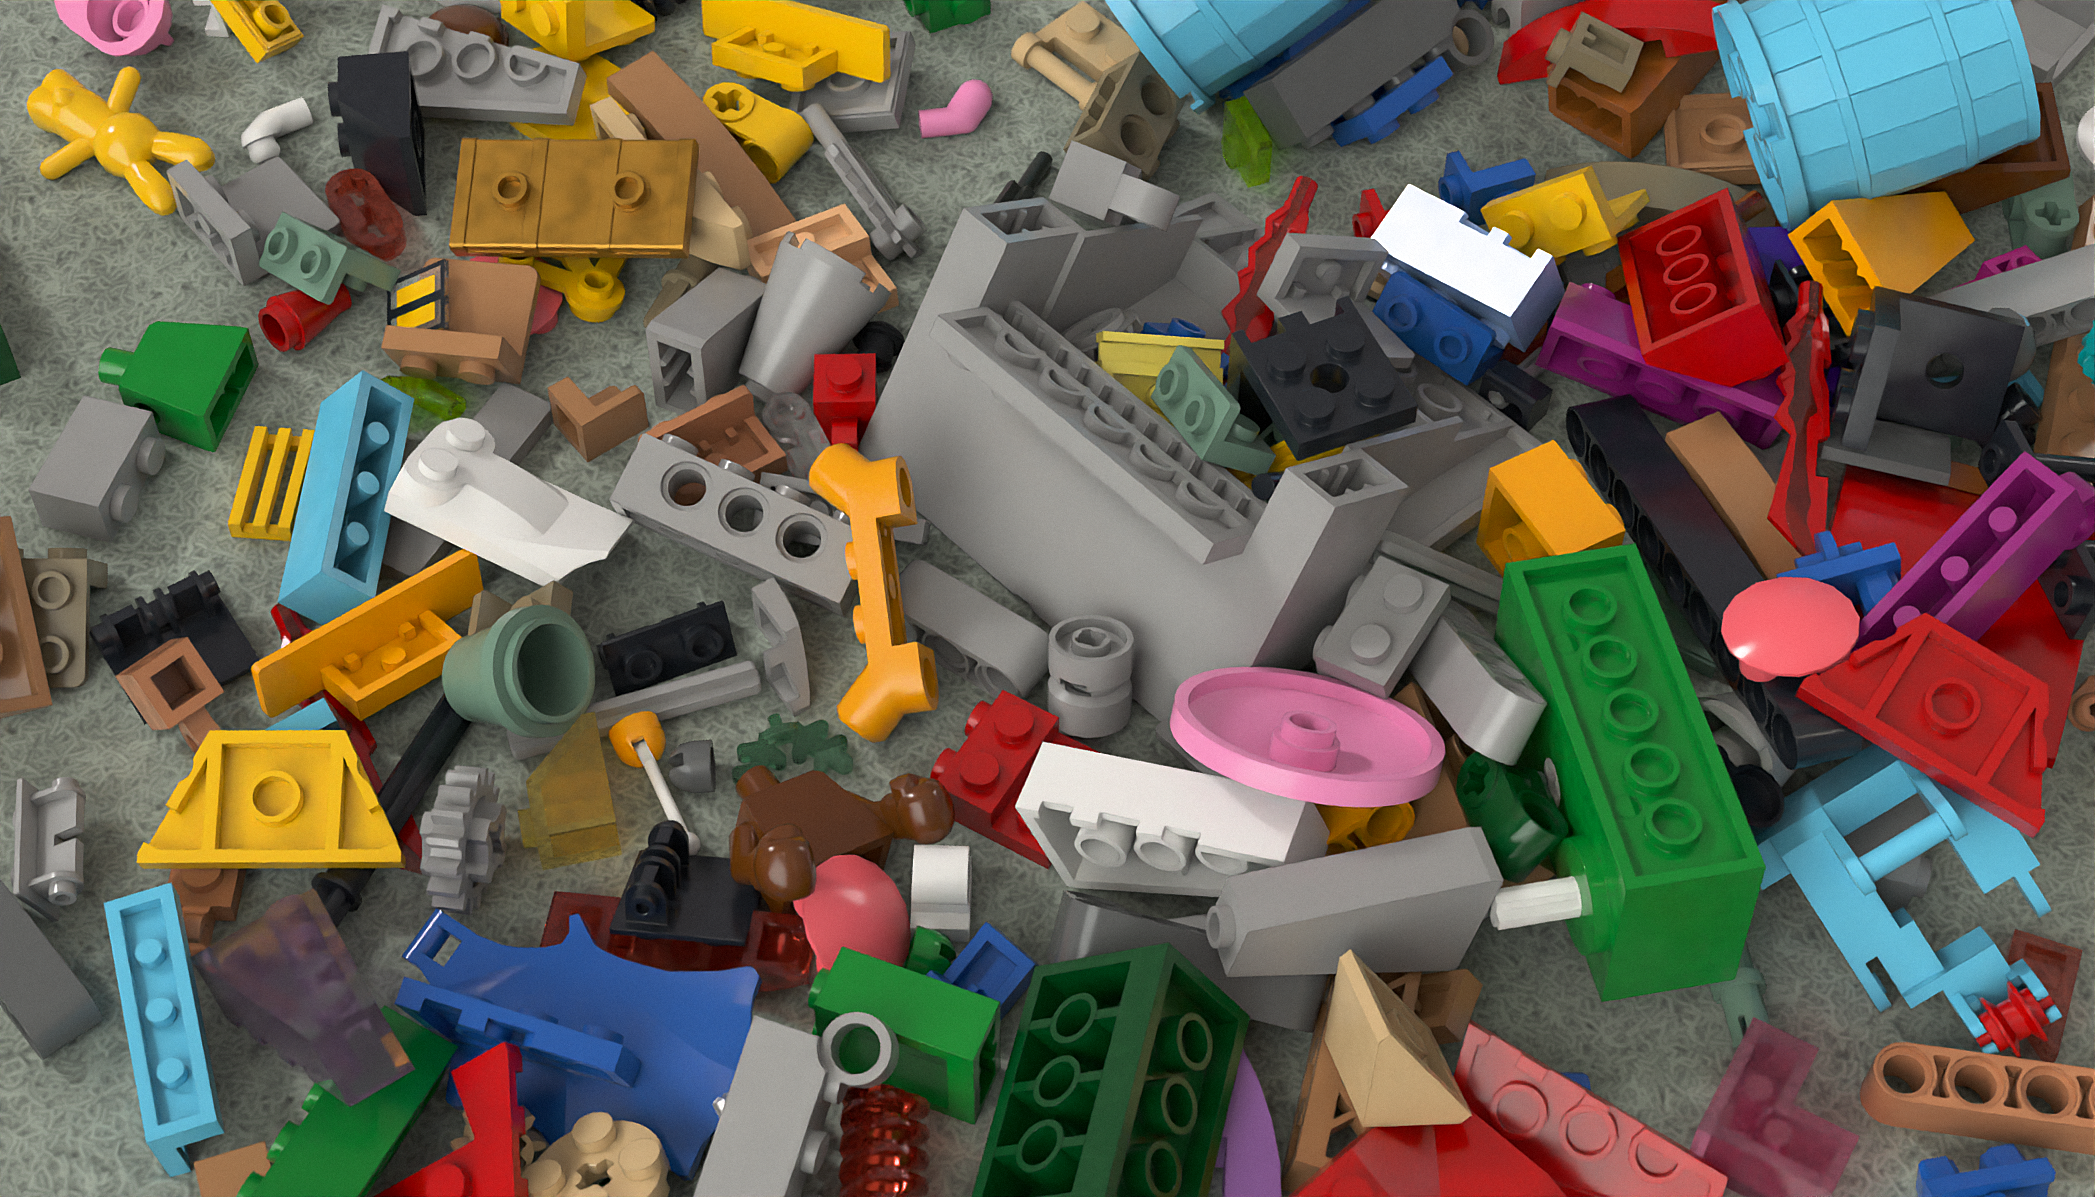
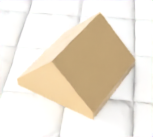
[1324,949,1472,1127]

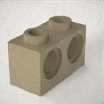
[1063,50,1188,181]

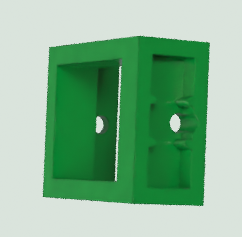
[808,946,1001,1125]

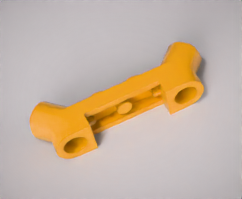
[809,443,939,743]

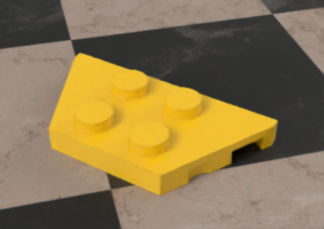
[137,730,406,869]

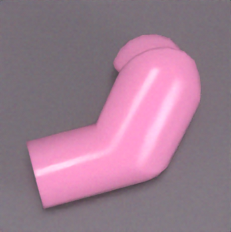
[918,79,993,139]

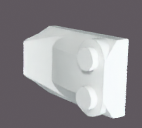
[384,418,635,586]

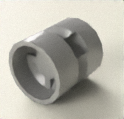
[1047,615,1134,738]

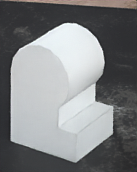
[910,844,972,942]

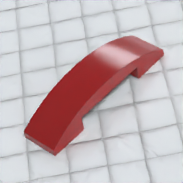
[1497,0,1722,85]

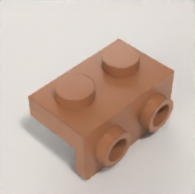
[638,385,788,506]

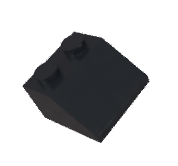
[328,51,427,216]

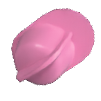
[54,0,174,57]

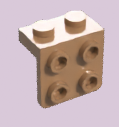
[381,258,541,385]

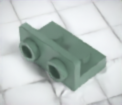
[259,211,401,305]
[1151,345,1276,475]

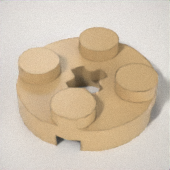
[521,1112,671,1197]

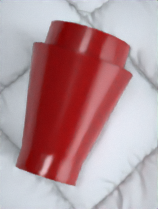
[258,283,352,352]

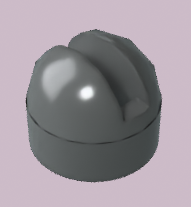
[668,739,716,793]

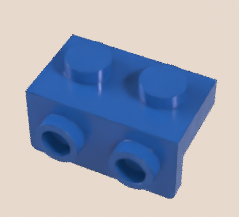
[1372,270,1505,386]

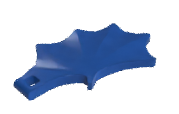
[401,908,762,1181]

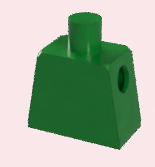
[98,321,259,452]

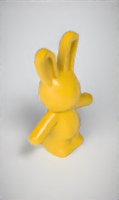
[27,66,215,216]

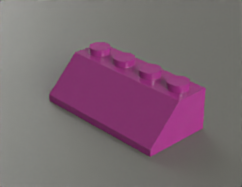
[1535,282,1800,450]

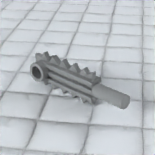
[802,103,927,261]

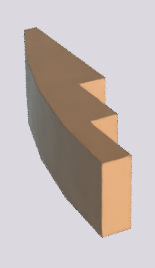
[607,50,796,238]
[1665,411,1814,581]

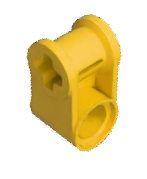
[703,82,814,184]

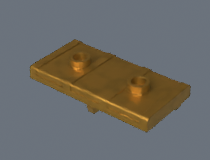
[449,138,700,259]

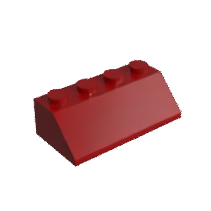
[1617,187,1790,388]

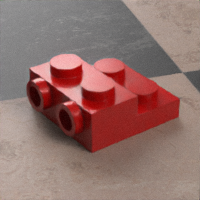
[930,690,1100,869]

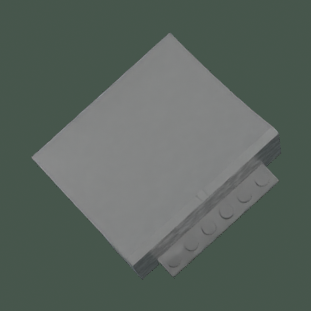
[859,192,1542,722]

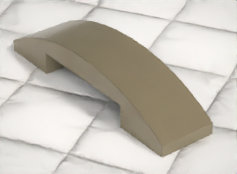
[1544,161,1776,227]

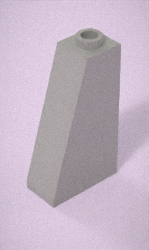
[1206,827,1504,977]

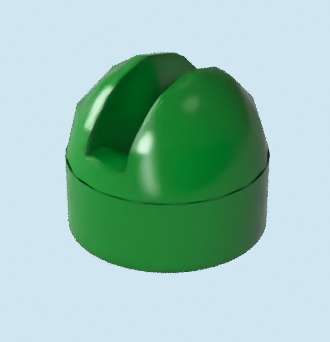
[904,925,956,975]

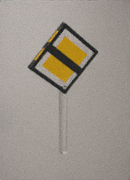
[387,259,449,330]

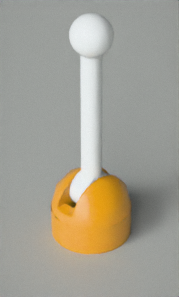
[608,711,701,856]

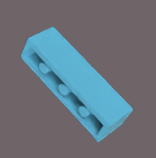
[277,370,414,625]

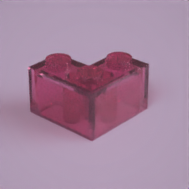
[1690,1017,1860,1197]

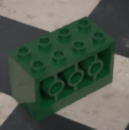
[971,942,1250,1197]

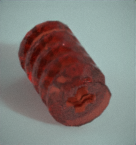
[838,1083,930,1197]

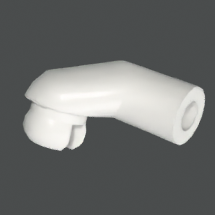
[241,97,313,165]

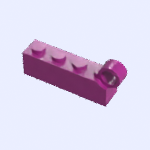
[1851,451,2095,653]

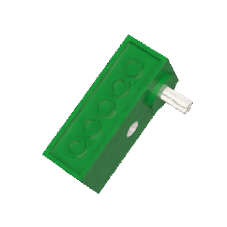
[1490,543,1766,1002]

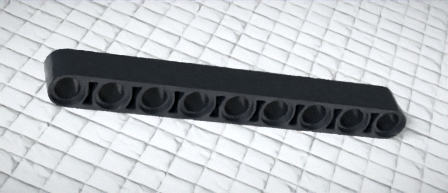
[1566,394,1862,770]

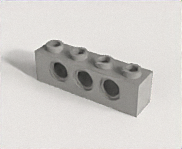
[609,432,859,617]

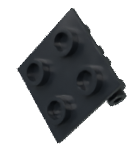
[89,570,260,725]
[609,820,762,947]

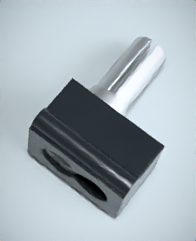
[1478,347,1553,432]

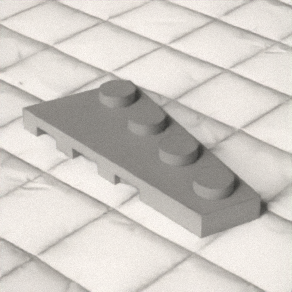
[368,4,587,126]

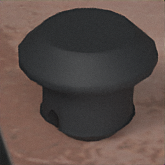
[852,321,905,373]

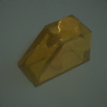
[517,712,622,870]

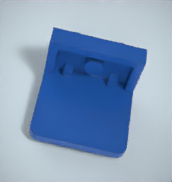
[1283,0,1453,147]

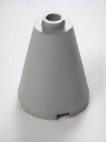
[738,231,891,408]

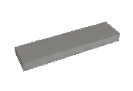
[380,381,553,583]

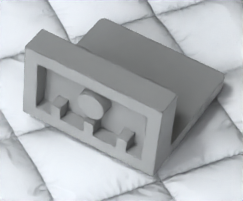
[166,157,342,286]

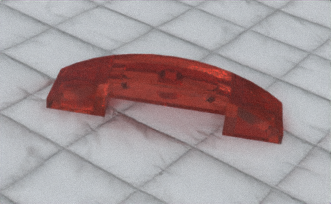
[539,891,815,992]

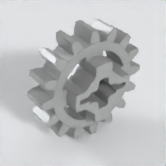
[419,765,507,915]

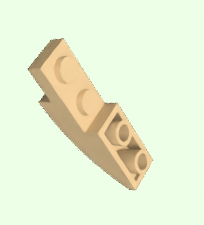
[590,96,752,270]

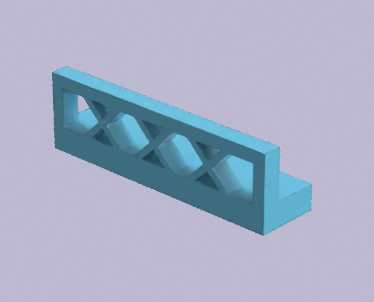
[104,883,225,1177]

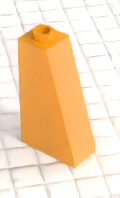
[1788,191,1975,337]

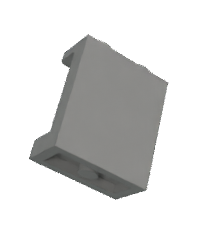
[2011,0,2095,89]

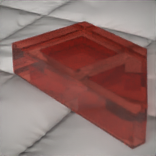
[2005,929,2083,1063]

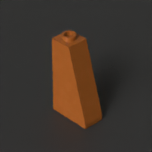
[1547,0,1728,159]

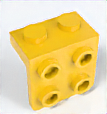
[499,0,655,62]
[1480,165,1650,266]

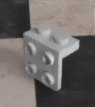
[1256,233,1415,368]
[1313,556,1451,700]

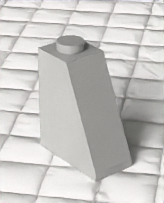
[645,267,766,415]

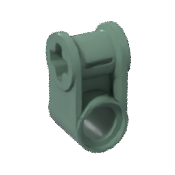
[2001,172,2080,260]

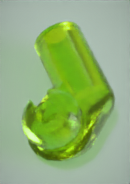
[380,375,466,421]

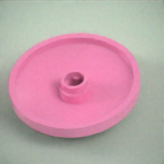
[1170,667,1445,807]

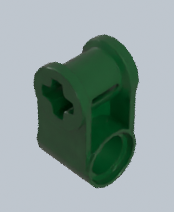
[1456,751,1568,883]

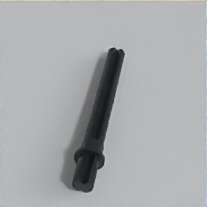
[290,693,472,951]

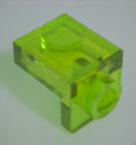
[1221,96,1273,188]

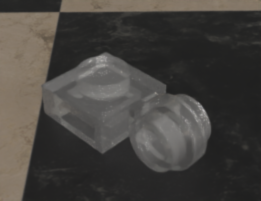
[762,392,831,480]

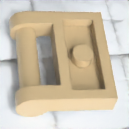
[1011,0,1140,111]

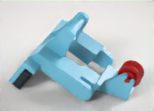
[1754,744,2063,1058]

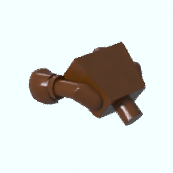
[729,765,955,921]

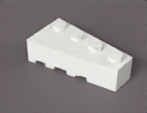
[1015,742,1330,897]

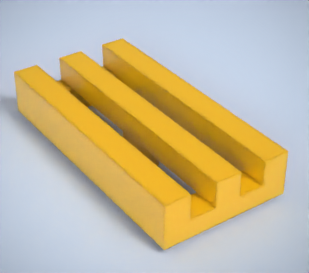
[228,426,315,541]

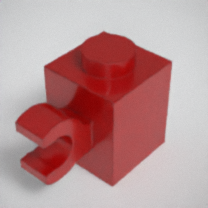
[813,353,879,452]

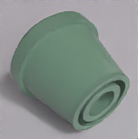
[442,605,595,738]

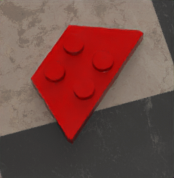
[1795,612,2050,839]

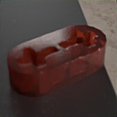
[325,168,407,262]

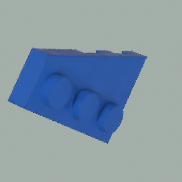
[395,976,641,1088]

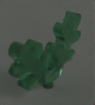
[731,713,853,801]

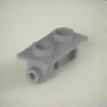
[11,777,86,922]

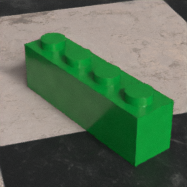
[236,1005,458,1197]

